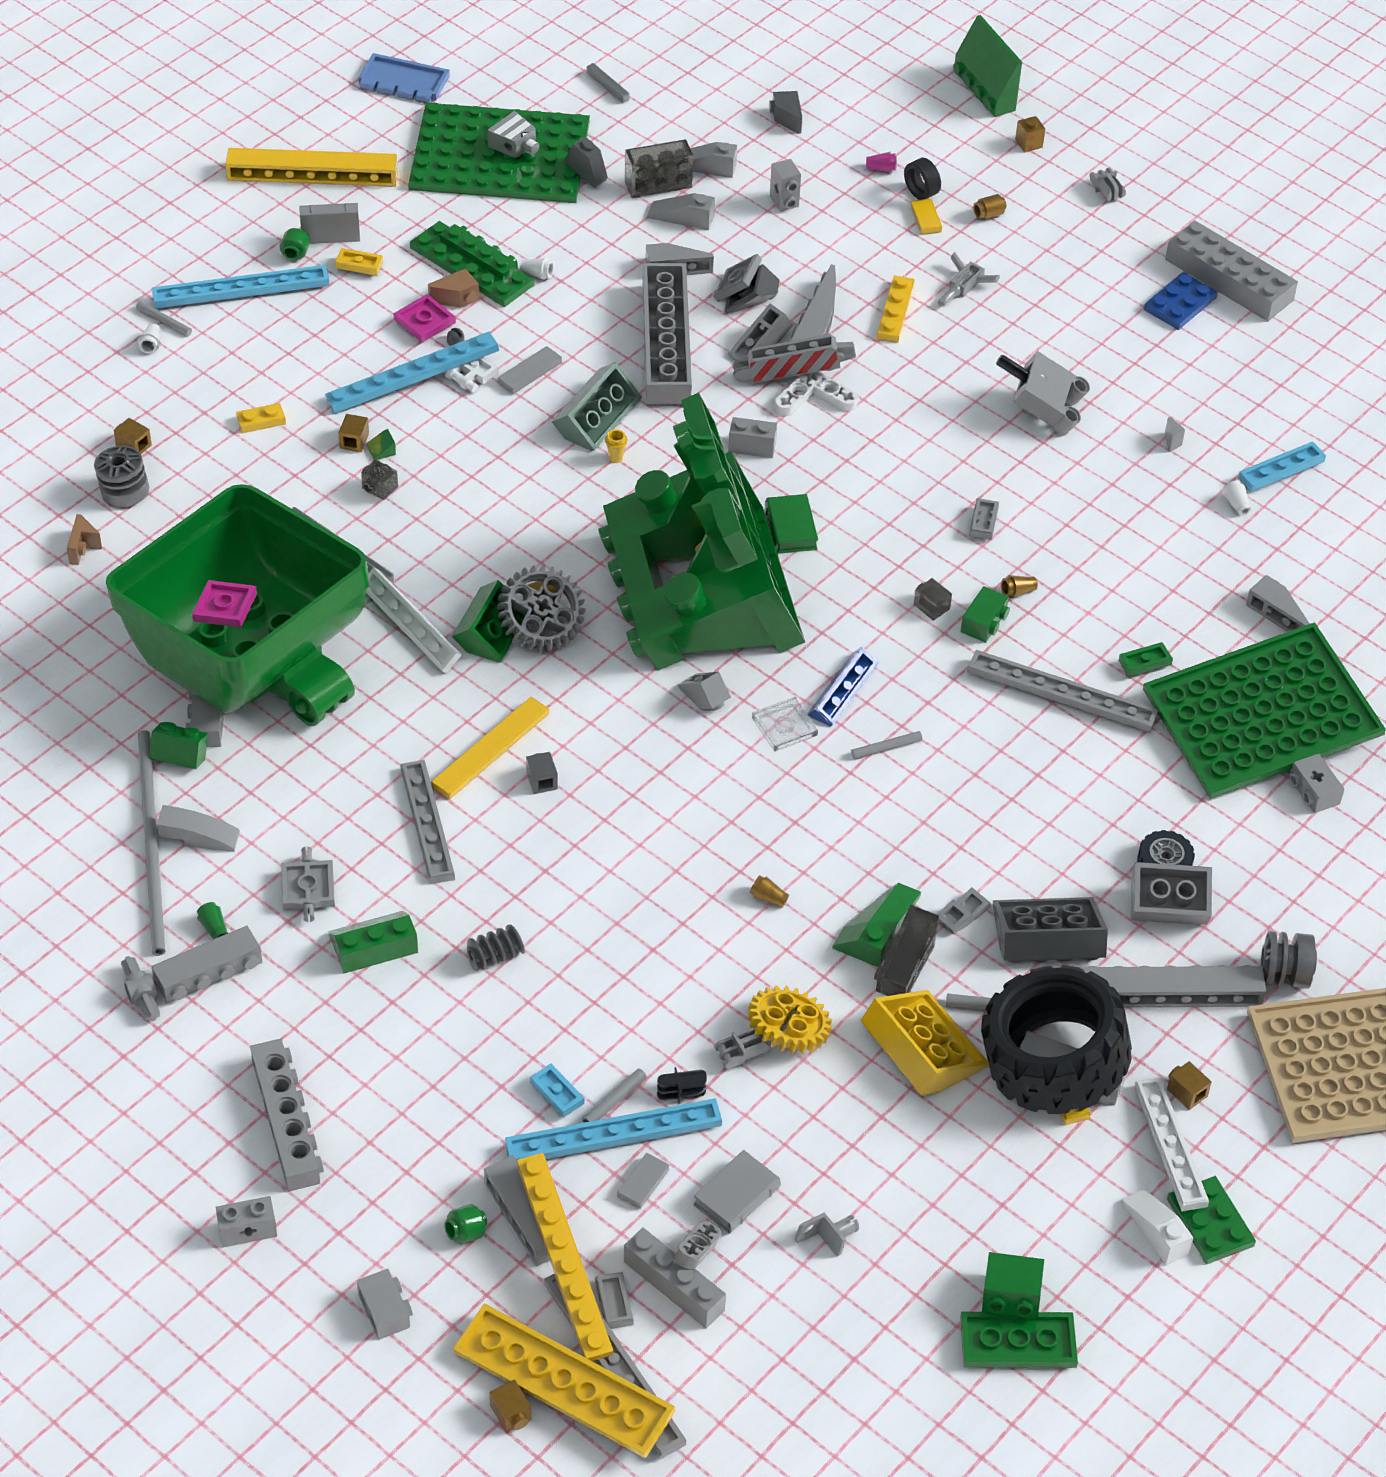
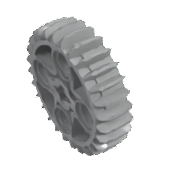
[497,564,586,653]

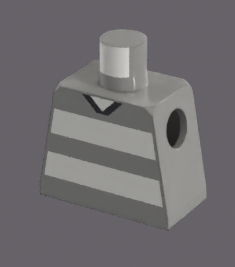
[487,111,540,158]

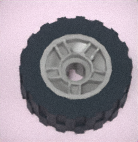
[1137,830,1195,866]

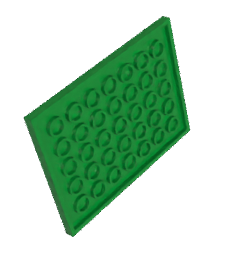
[408,102,590,203]
[1143,622,1386,799]

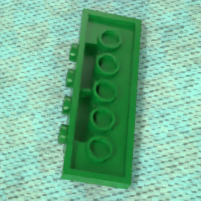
[410,221,534,308]

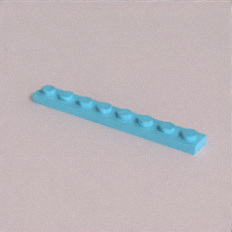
[152,265,329,309]
[325,331,499,414]
[505,1098,722,1160]

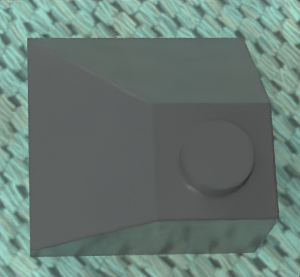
[724,264,780,314]

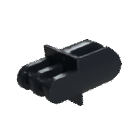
[657,1067,707,1104]

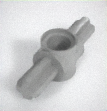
[121,956,160,1021]

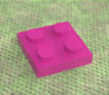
[393,294,456,343]
[192,580,257,627]

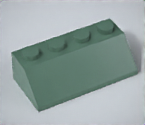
[551,362,642,451]

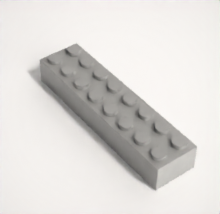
[642,263,692,404]

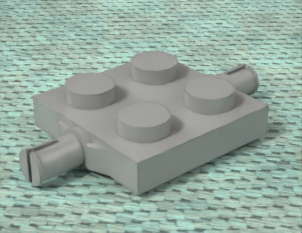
[281,846,335,922]

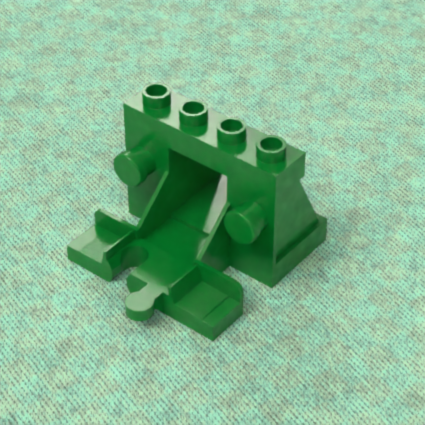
[598,392,805,670]

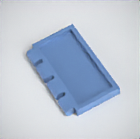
[359,53,450,103]

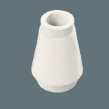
[520,258,554,280]
[138,324,160,354]
[1223,480,1251,516]

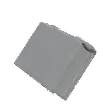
[299,203,360,244]
[694,1150,781,1234]

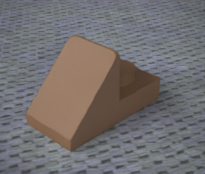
[67,514,102,565]

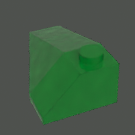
[832,882,921,968]

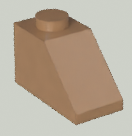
[428,269,479,308]

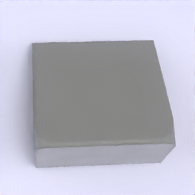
[1165,417,1185,451]

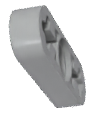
[674,1221,722,1269]

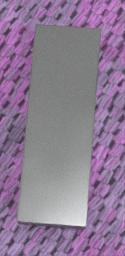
[498,346,562,394]

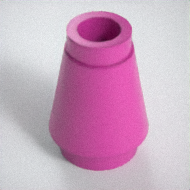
[866,151,897,173]

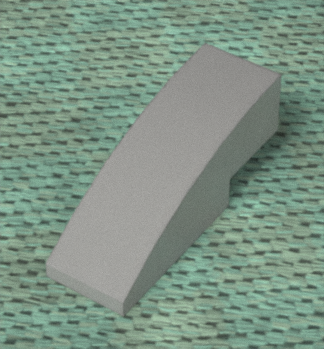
[157,805,240,852]

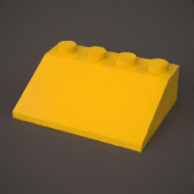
[860,990,989,1096]

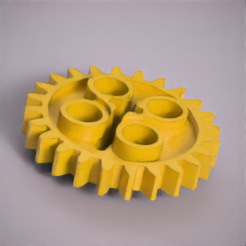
[747,985,832,1054]

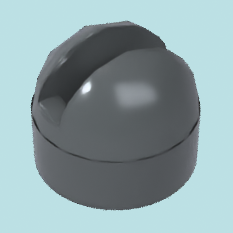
[447,328,465,346]

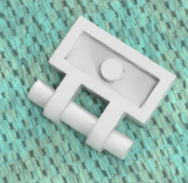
[443,357,498,392]

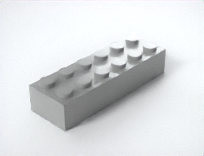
[1165,220,1298,321]

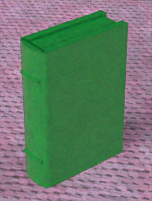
[765,494,818,554]

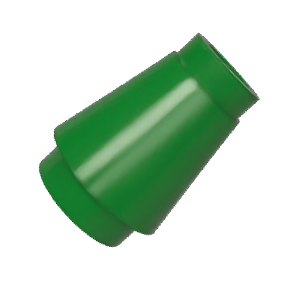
[197,902,228,939]

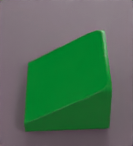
[367,429,396,461]

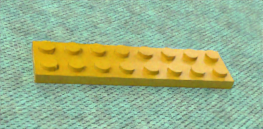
[453,1303,676,1458]

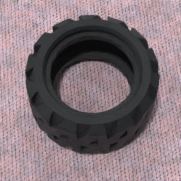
[981,965,1132,1114]

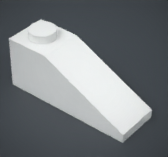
[1121,1189,1193,1266]

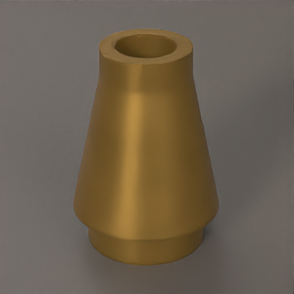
[1001,575,1038,598]
[750,875,789,908]

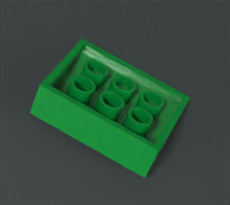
[953,15,1022,117]

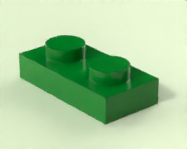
[1118,642,1173,677]

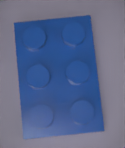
[1144,272,1218,330]

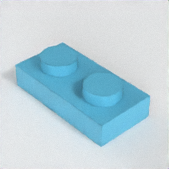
[530,1063,584,1118]

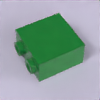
[982,1252,1045,1319]

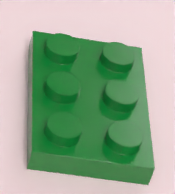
[1167,1176,1256,1265]

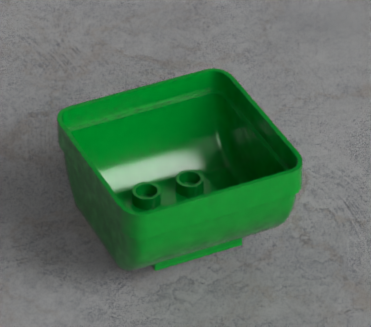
[106,484,370,726]

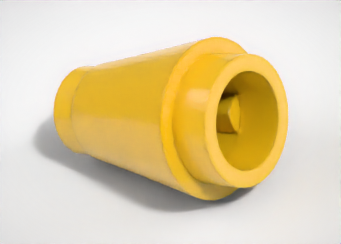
[605,429,628,463]

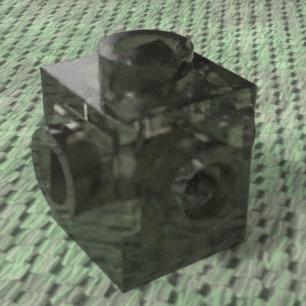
[361,459,398,500]

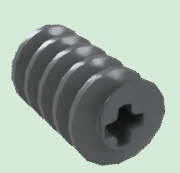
[467,924,525,971]

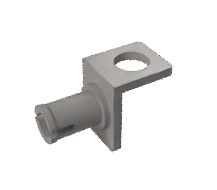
[794,1212,859,1256]

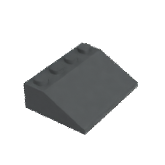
[993,897,1108,963]

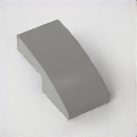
[935,887,991,933]

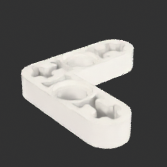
[775,372,858,416]

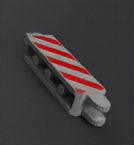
[733,334,856,383]

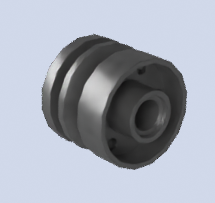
[94,446,150,507]
[1261,930,1317,989]

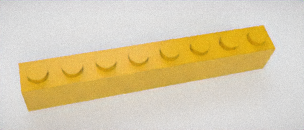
[225,148,398,187]

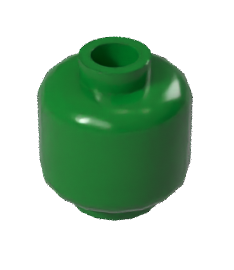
[279,228,310,260]
[444,1204,487,1244]

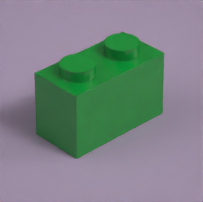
[960,586,1010,643]
[149,722,208,769]

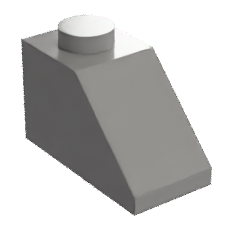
[678,672,731,711]

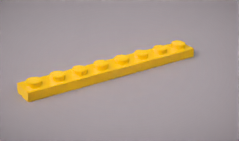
[516,1153,613,1361]

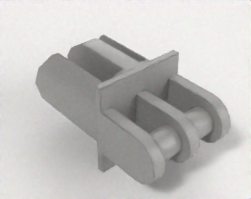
[1089,168,1126,202]
[714,1029,770,1069]

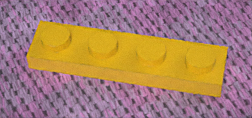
[877,275,915,343]

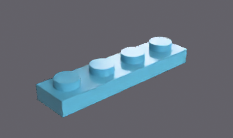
[1238,441,1326,492]

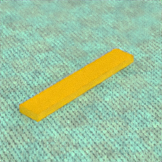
[431,697,549,799]

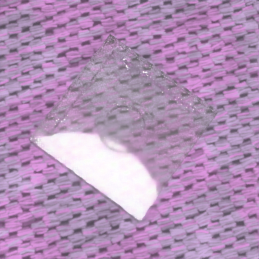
[752,697,818,752]

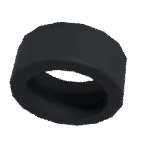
[904,157,941,200]

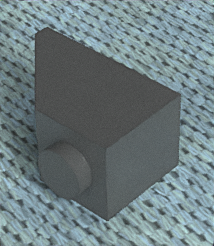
[769,91,802,134]
[564,136,608,188]

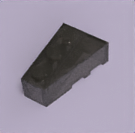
[874,905,939,996]

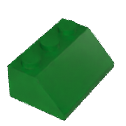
[451,580,525,663]
[328,911,418,974]

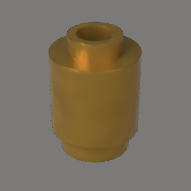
[973,194,1007,220]

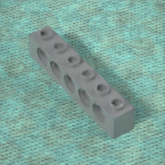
[250,1038,324,1192]

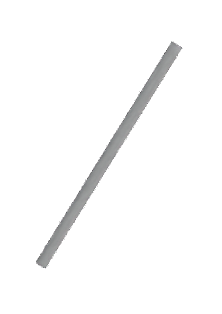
[138,730,165,956]

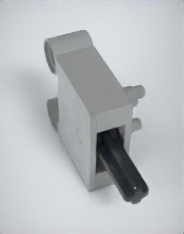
[996,351,1090,435]

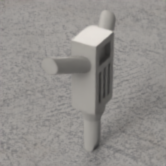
[938,252,1000,306]

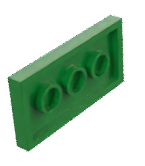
[960,1312,1078,1368]

